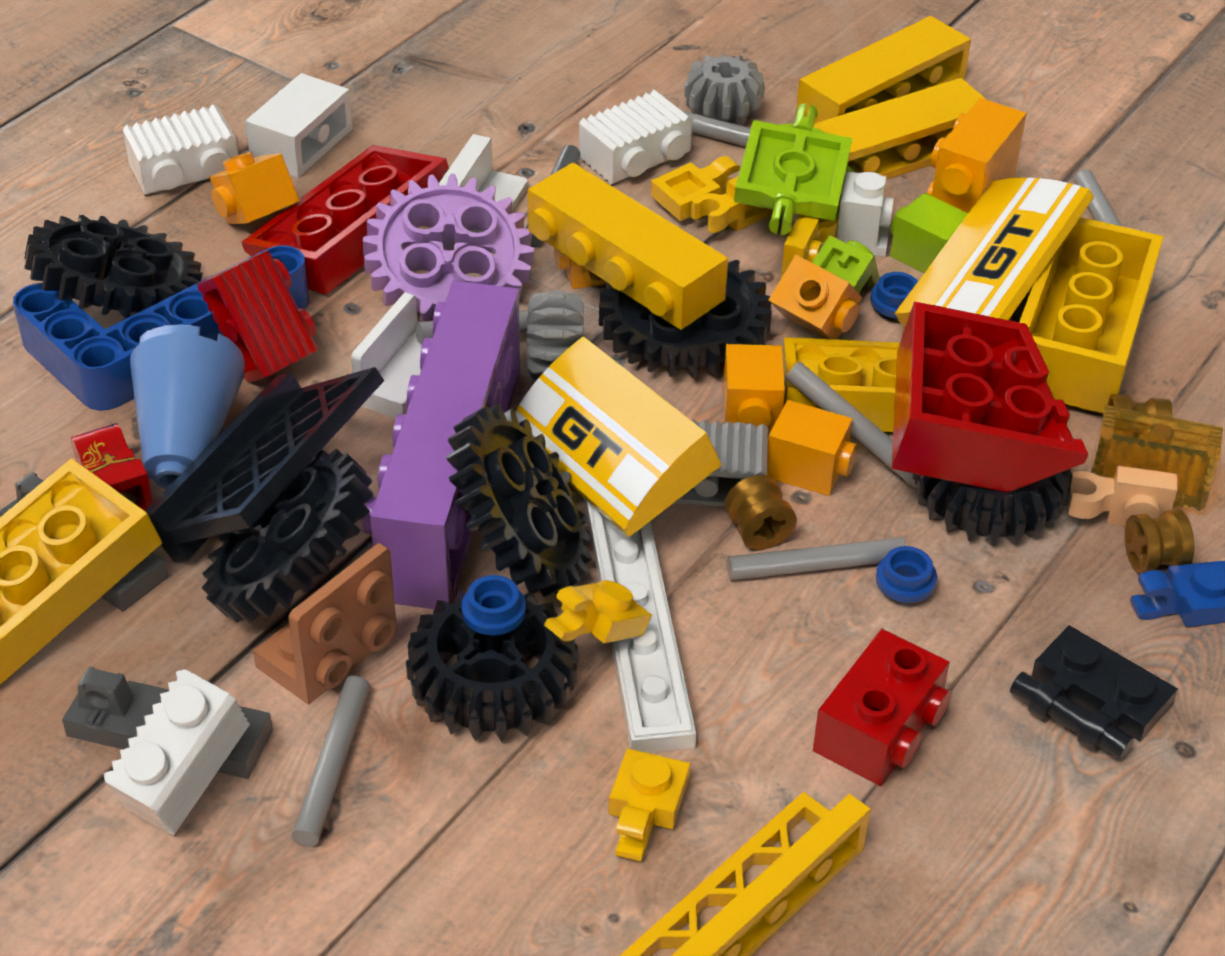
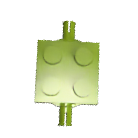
[734,103,852,235]

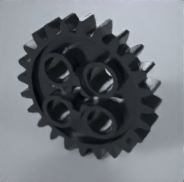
[24,215,203,318]
[599,260,772,378]
[446,405,592,597]
[202,449,373,623]

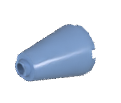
[130,325,245,489]

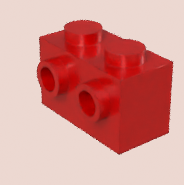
[812,628,952,787]

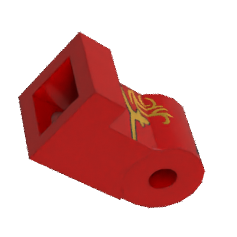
[71,423,153,511]

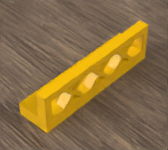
[620,791,871,956]

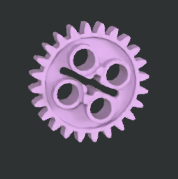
[363,174,534,322]

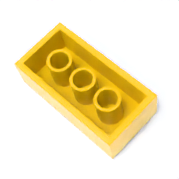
[1020,217,1164,414]

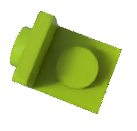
[812,235,880,293]

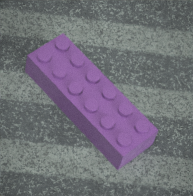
[363,280,520,609]

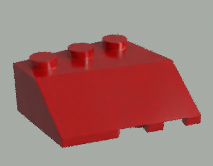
[891,301,1089,492]

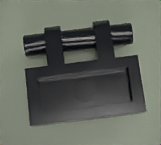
[1010,625,1178,760]

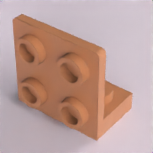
[253,543,397,705]

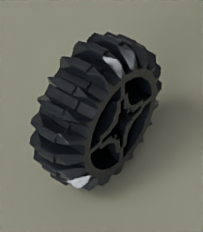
[912,469,1072,546]
[406,590,578,742]

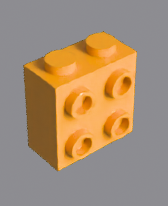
[927,98,1027,213]

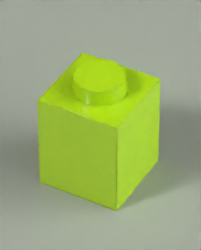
[890,192,968,273]

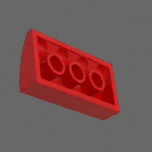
[241,145,449,295]

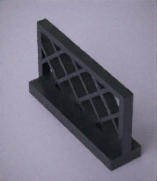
[145,367,385,563]

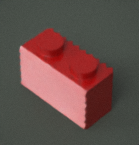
[197,250,318,383]

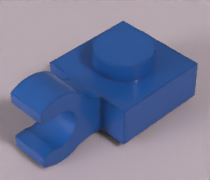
[1130,561,1225,627]

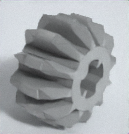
[684,53,765,125]
[527,290,584,381]

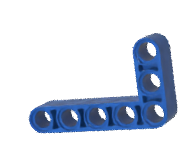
[13,245,309,411]

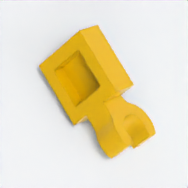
[651,156,740,221]
[691,176,773,233]
[781,214,839,278]
[544,580,652,643]
[608,748,691,862]

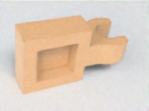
[1068,466,1178,526]

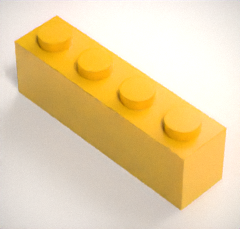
[795,16,971,123]
[814,78,987,180]
[528,162,728,330]

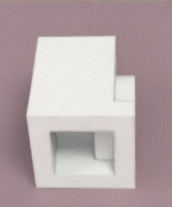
[836,171,894,257]

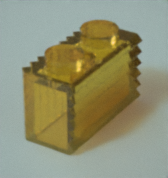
[1090,405,1223,511]

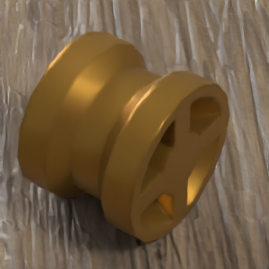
[724,475,797,550]
[1124,509,1195,574]

